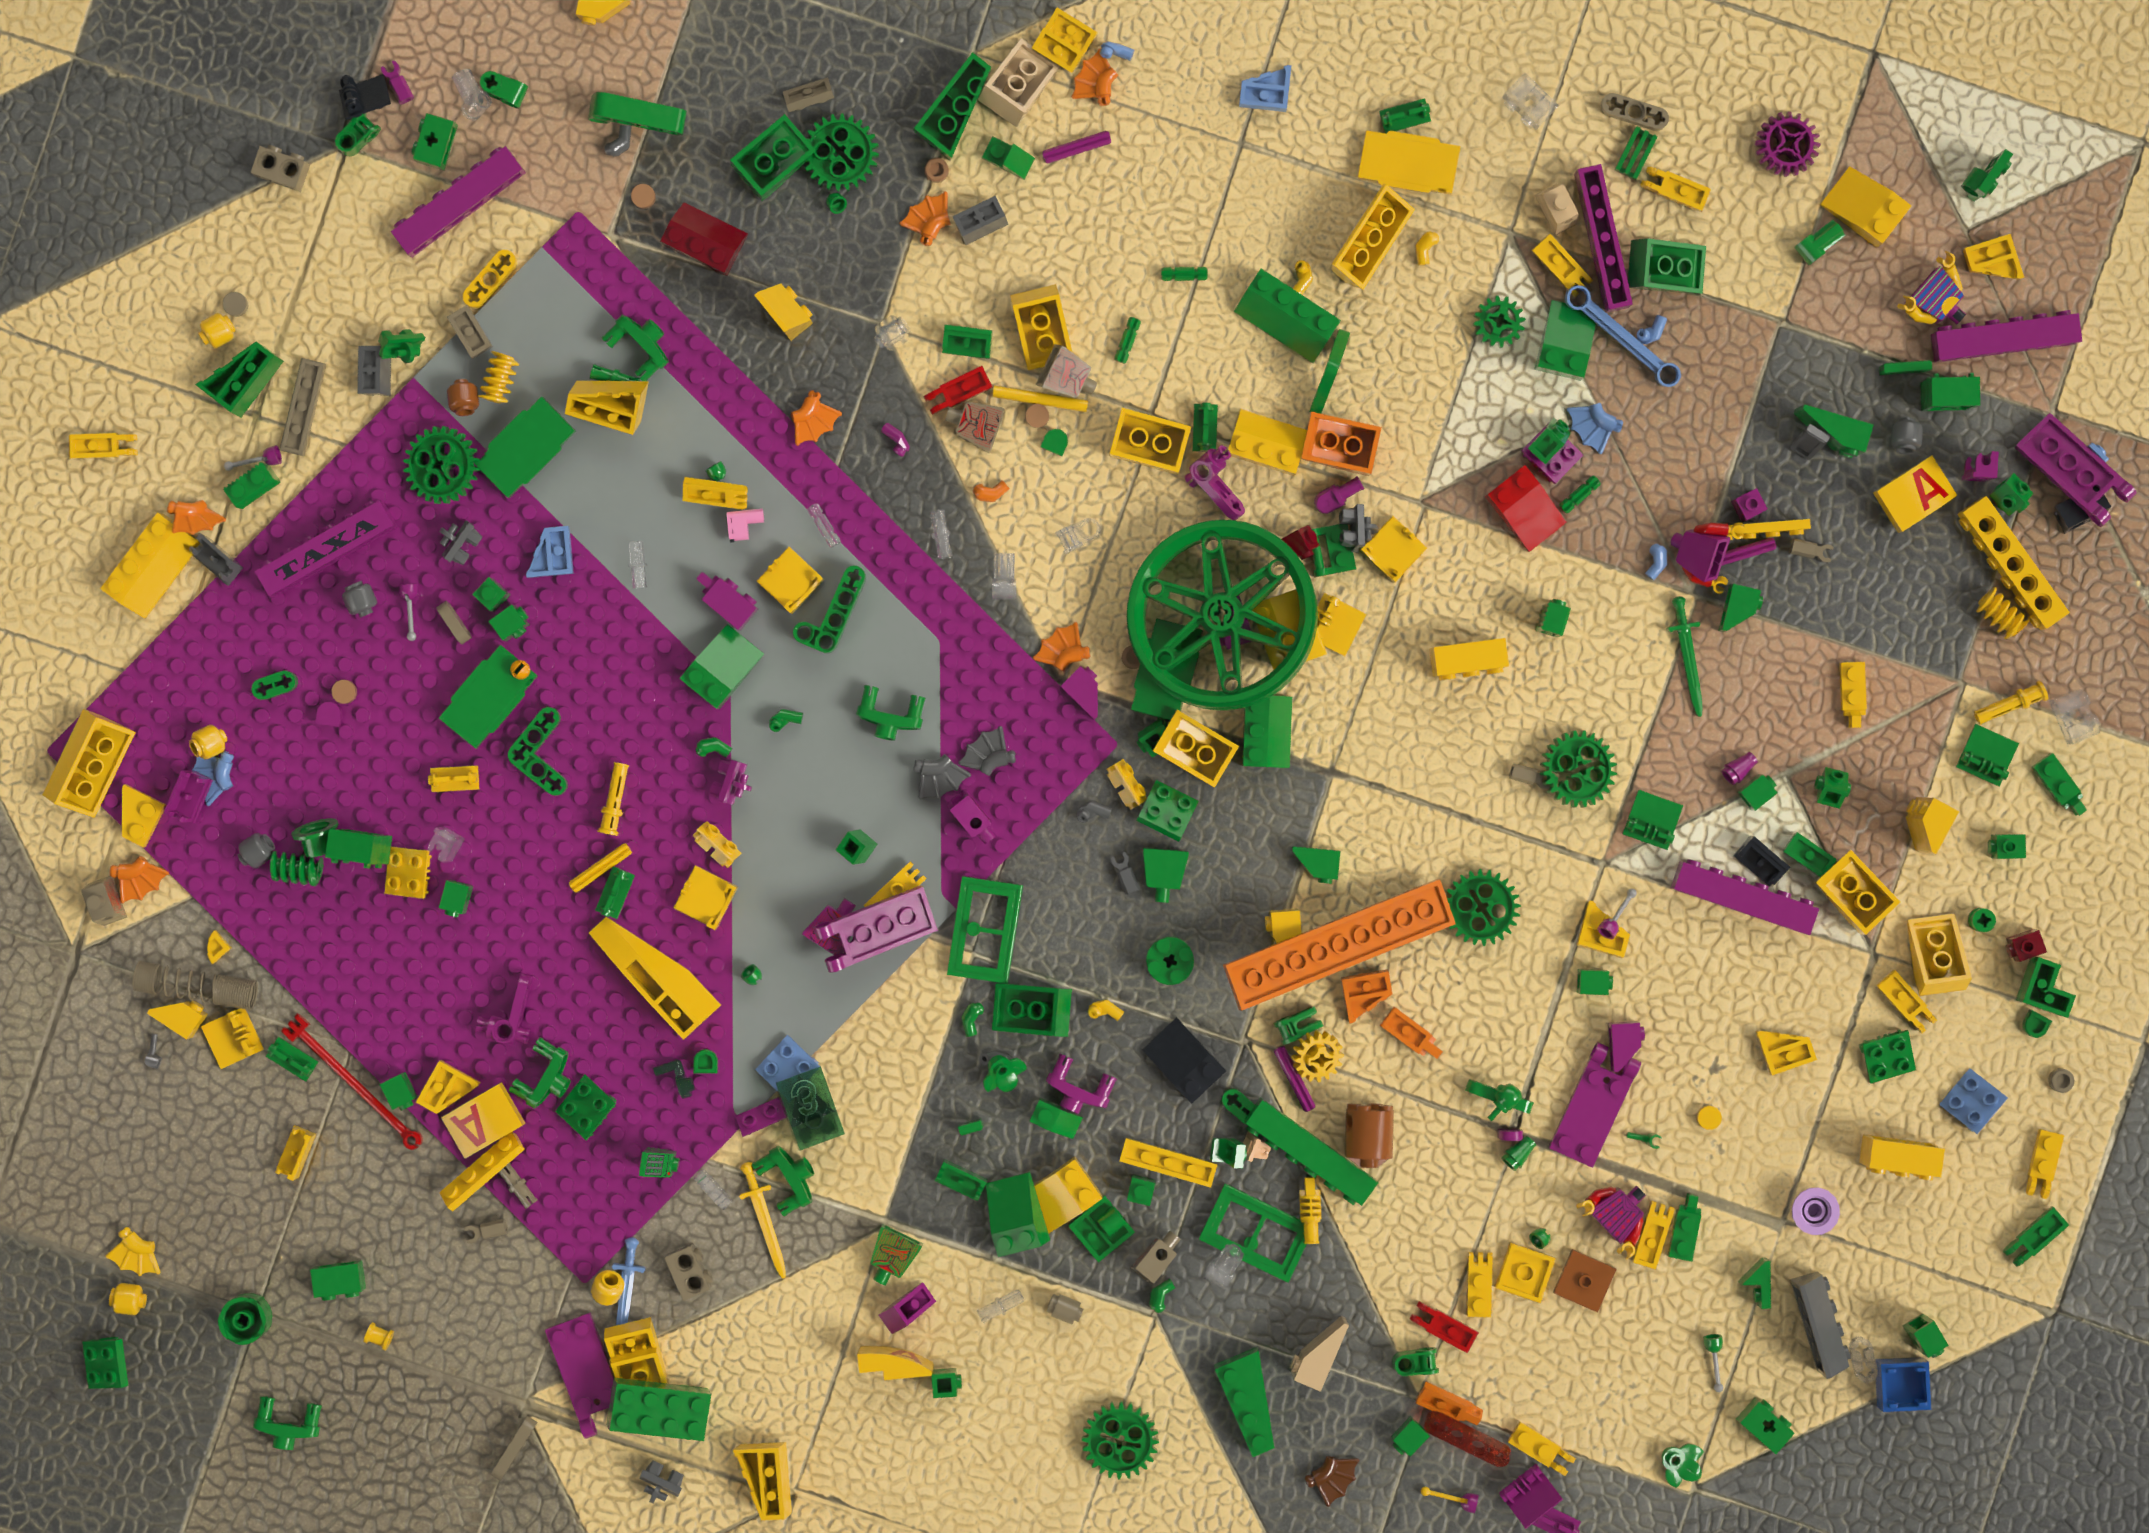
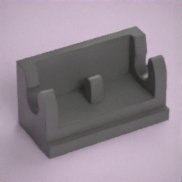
[952,196,1009,245]
[357,346,391,396]
[189,533,244,586]

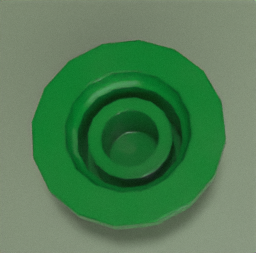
[291,818,339,857]

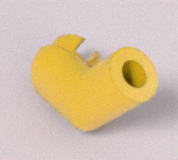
[1415,231,1439,266]
[1292,260,1313,295]
[1088,999,1124,1021]

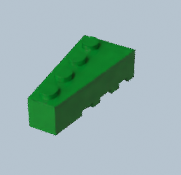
[913,52,991,160]
[1214,1346,1275,1457]

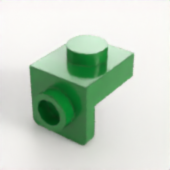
[1210,1138,1247,1169]

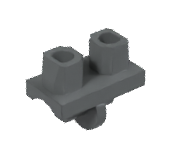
[1339,504,1378,553]
[439,520,482,565]
[639,1460,684,1504]

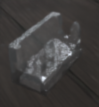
[428,827,465,863]

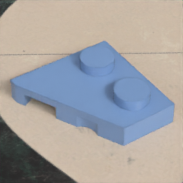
[526,526,574,578]

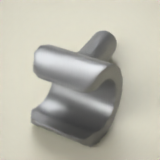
[145,1034,162,1069]

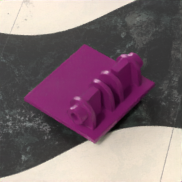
[1521,424,1583,484]
[1499,1464,1563,1529]

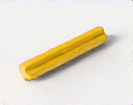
[569,843,632,892]

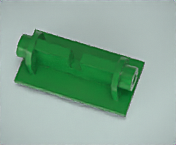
[1379,98,1431,134]
[1192,403,1218,452]
[595,866,635,919]
[266,1037,319,1082]

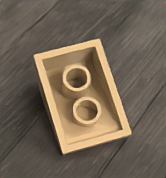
[978,38,1060,127]
[1290,1316,1349,1392]

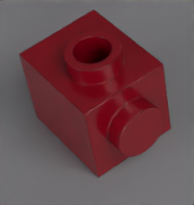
[1281,525,1320,561]
[2006,929,2047,962]

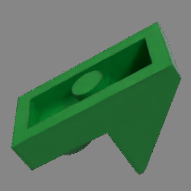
[982,136,1035,180]
[1738,1258,1771,1309]

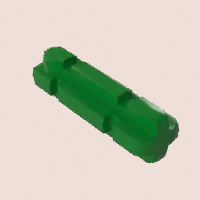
[1161,267,1208,281]
[1115,317,1141,364]
[1559,475,1601,514]

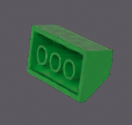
[1234,268,1341,363]

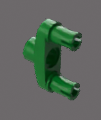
[601,314,669,381]
[856,685,926,741]
[509,1037,571,1109]
[752,1146,814,1217]
[253,1396,322,1450]

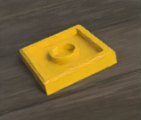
[1495,1242,1556,1303]

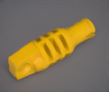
[1299,1177,1322,1244]

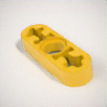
[463,250,517,309]

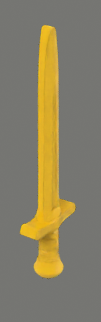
[739,1162,786,1278]

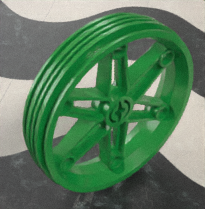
[1126,520,1318,711]

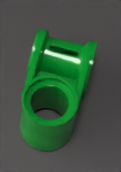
[480,71,528,109]
[335,113,381,157]
[1392,1347,1439,1376]

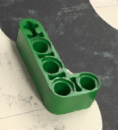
[588,92,687,135]
[793,565,867,653]

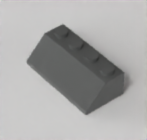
[1790,1271,1851,1379]

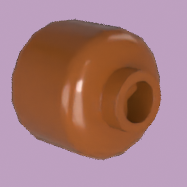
[447,379,479,416]

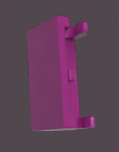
[1961,451,1999,482]
[163,770,213,823]

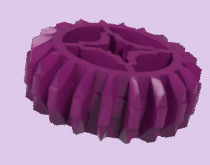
[1755,111,1821,177]

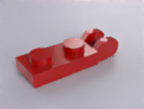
[923,366,993,415]
[1409,1301,1479,1353]

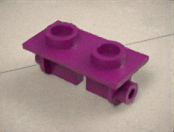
[735,1097,787,1137]
[1532,1508,1581,1533]

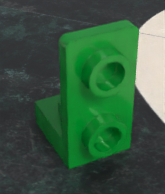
[1528,417,1571,464]

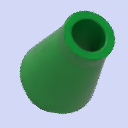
[1501,1136,1536,1171]

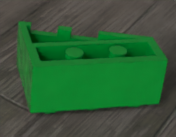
[195,341,284,418]

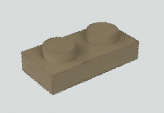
[783,77,834,112]
[447,305,493,359]

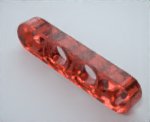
[1424,1411,1511,1467]

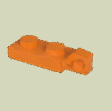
[1380,1007,1443,1059]
[1415,1382,1483,1425]

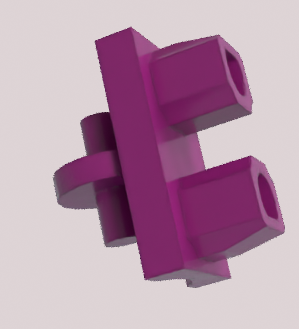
[710,760,752,805]

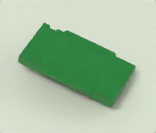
[474,396,576,498]
[1131,618,1203,721]
[439,645,538,749]

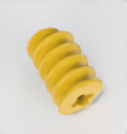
[477,351,519,404]
[1976,587,2030,640]

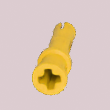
[1974,680,2049,725]
[597,762,629,836]

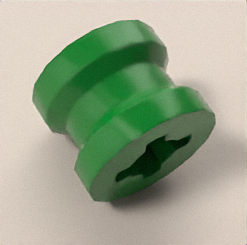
[1968,908,1996,932]

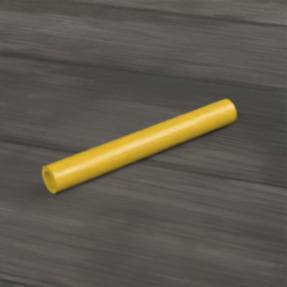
[992,385,1088,412]

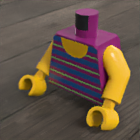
[1897,251,1966,325]

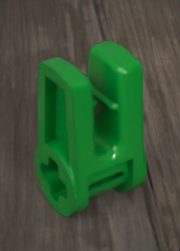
[1273,1006,1324,1045]

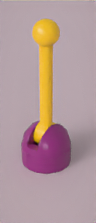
[1421,1486,1479,1514]

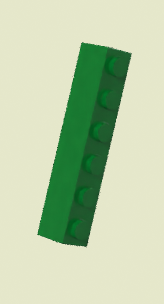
[1244,1097,1378,1206]

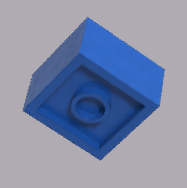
[1875,1357,1931,1412]

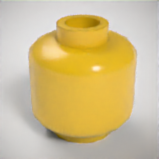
[198,313,236,348]
[189,725,227,760]
[591,1270,625,1306]
[109,1283,147,1315]

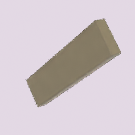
[280,358,326,456]

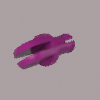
[1314,476,1365,514]

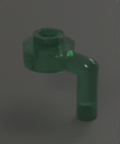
[653,1059,695,1099]

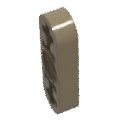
[1600,93,1669,131]
[491,1416,538,1481]

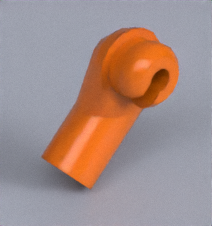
[973,480,1010,502]

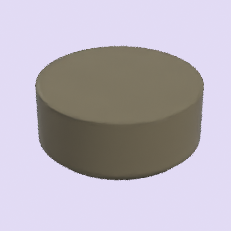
[223,292,248,317]
[2048,1068,2074,1093]

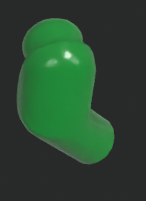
[769,709,803,732]
[961,1002,984,1037]

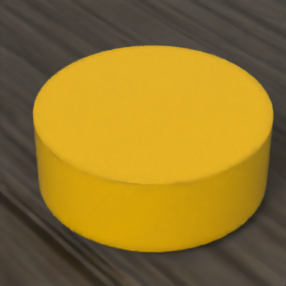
[1697,1105,1722,1130]

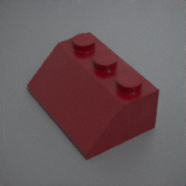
[660,202,748,277]

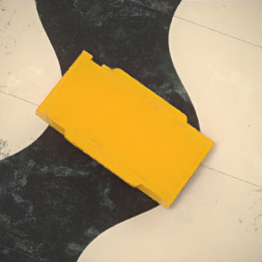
[1358,130,1461,195]

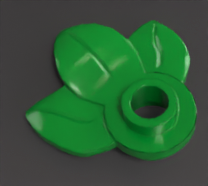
[983,1055,1027,1092]
[1661,1444,1704,1488]

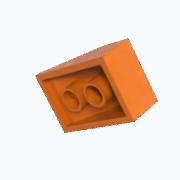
[1301,412,1382,476]

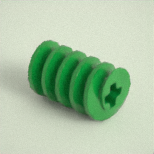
[270,851,324,886]

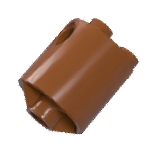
[1345,1103,1394,1168]

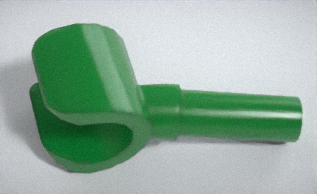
[1627,1132,1662,1149]

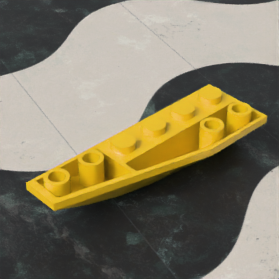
[589,917,721,1040]

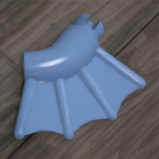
[1567,403,1623,454]
[192,751,234,806]

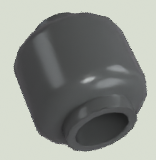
[1891,417,1923,454]
[342,581,377,618]
[238,833,275,868]

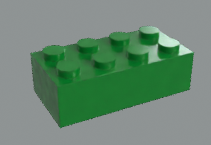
[606,1378,712,1441]

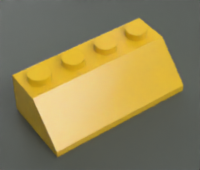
[1331,183,1415,290]
[100,512,200,619]
[42,709,135,818]

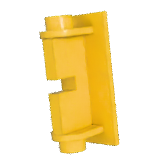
[1106,759,1147,810]
[428,766,479,792]
[693,821,742,868]

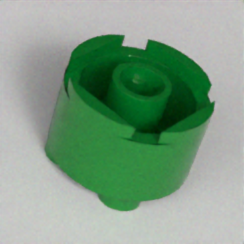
[1146,936,1194,985]
[218,1293,272,1345]

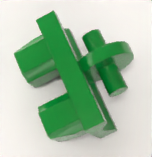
[378,329,426,363]

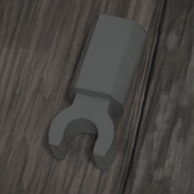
[1111,852,1141,895]

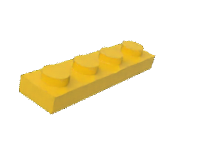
[1727,519,1811,540]
[439,1131,525,1211]
[1119,1138,1218,1187]

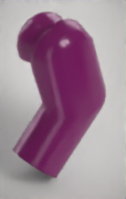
[881,423,910,457]

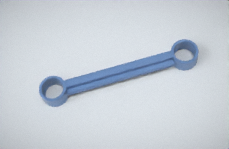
[1565,286,1681,387]

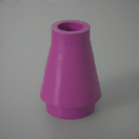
[1721,752,1758,785]

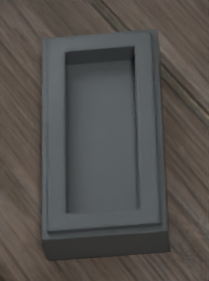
[1789,424,1830,460]

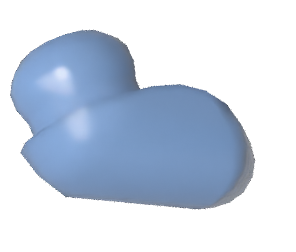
[1100,41,1134,61]
[1636,315,1667,344]
[1645,544,1667,581]

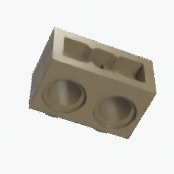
[251,145,310,192]
[664,1243,713,1301]

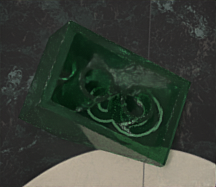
[776,1066,845,1151]

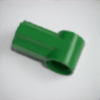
[1794,220,1845,266]

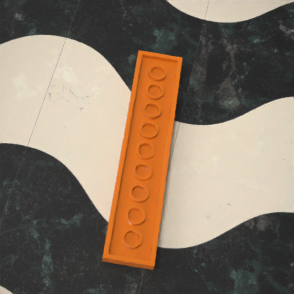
[1223,879,1456,1011]

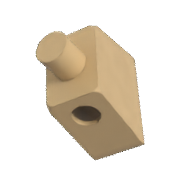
[1535,184,1579,235]

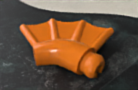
[1071,48,1119,106]
[899,191,951,246]
[791,390,842,446]
[167,500,226,535]
[1033,622,1091,672]
[110,856,169,903]

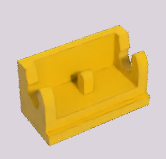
[275,1125,316,1181]

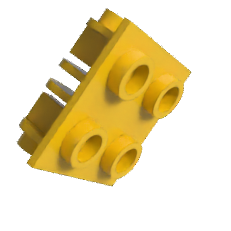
[1317,593,1367,656]
[384,847,432,899]
[201,1009,264,1069]

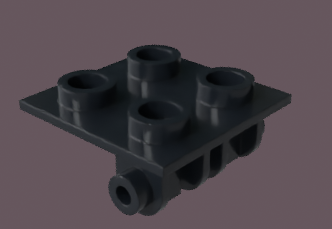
[339,74,391,120]

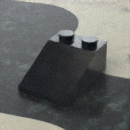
[1142,1017,1226,1104]

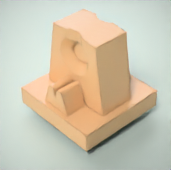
[1243,1131,1271,1162]

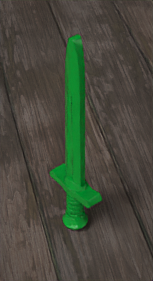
[1666,596,1703,717]

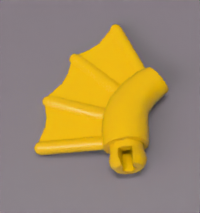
[105,1227,160,1276]

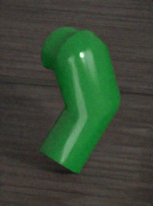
[695,737,733,758]
[1149,1278,1176,1313]

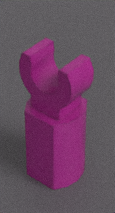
[381,60,414,105]

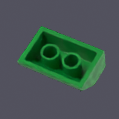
[1242,696,1293,768]

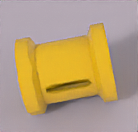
[363,1322,394,1351]

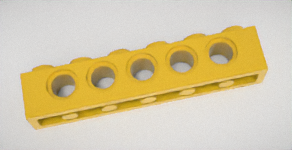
[1957,496,2070,630]

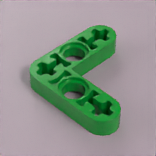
[1309,328,1350,414]
[508,707,568,796]

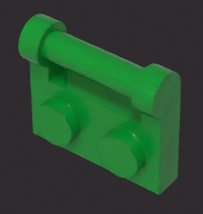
[1312,524,1356,578]

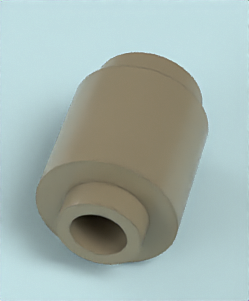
[1046,1294,1083,1325]

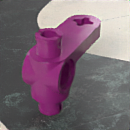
[1185,445,1245,520]
[475,973,532,1045]

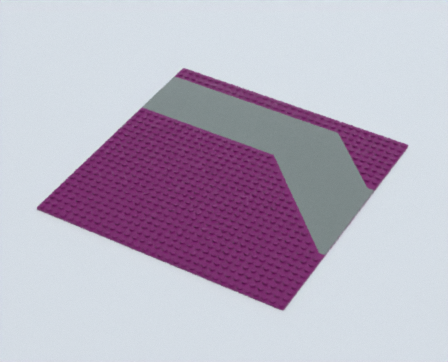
[47,212,1117,1283]

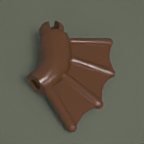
[1305,1456,1359,1507]

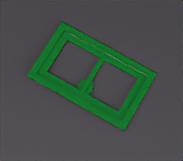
[947,876,1023,984]
[1199,1183,1307,1283]

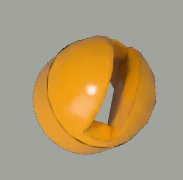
[510,660,530,680]

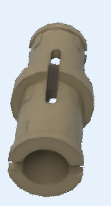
[498,1163,538,1209]

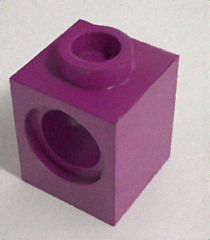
[1731,488,1768,522]

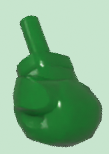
[1488,1083,1522,1121]

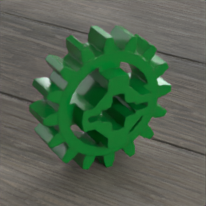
[1473,296,1526,348]

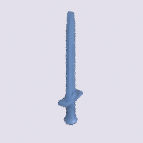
[612,1237,646,1325]

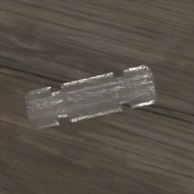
[807,503,841,548]

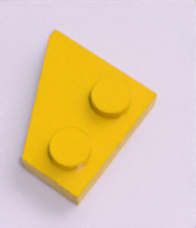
[1963,234,2024,280]
[122,784,166,848]
[1577,900,1630,958]
[1755,1030,1817,1075]
[416,1060,481,1114]

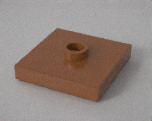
[1553,1249,1617,1313]

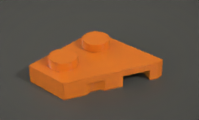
[1341,969,1393,1024]

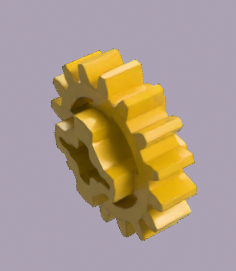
[1291,1030,1344,1082]

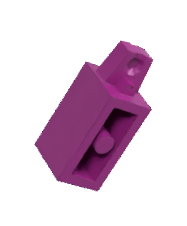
[696,572,759,631]

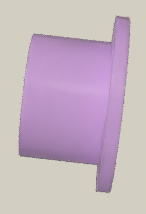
[1792,1187,1840,1235]

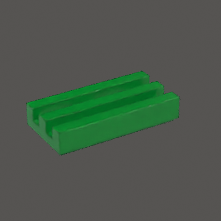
[1614,126,1658,181]
[1879,360,1932,376]

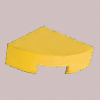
[207,930,232,964]

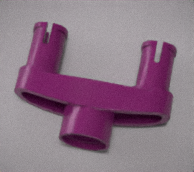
[1046,1054,1117,1114]

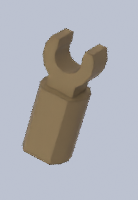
[1789,538,1834,563]
[1509,763,1550,789]
[464,1218,508,1244]

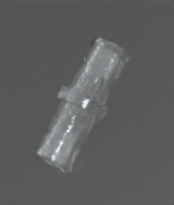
[930,509,953,559]

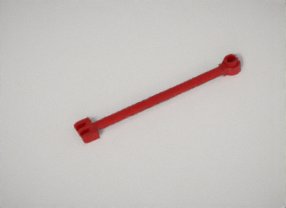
[281,1013,423,1150]

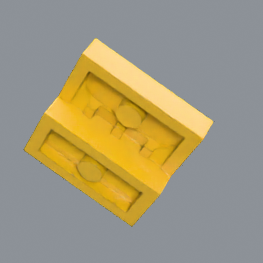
[1032,7,1098,73]

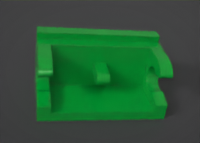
[942,325,993,359]
[935,1159,988,1201]

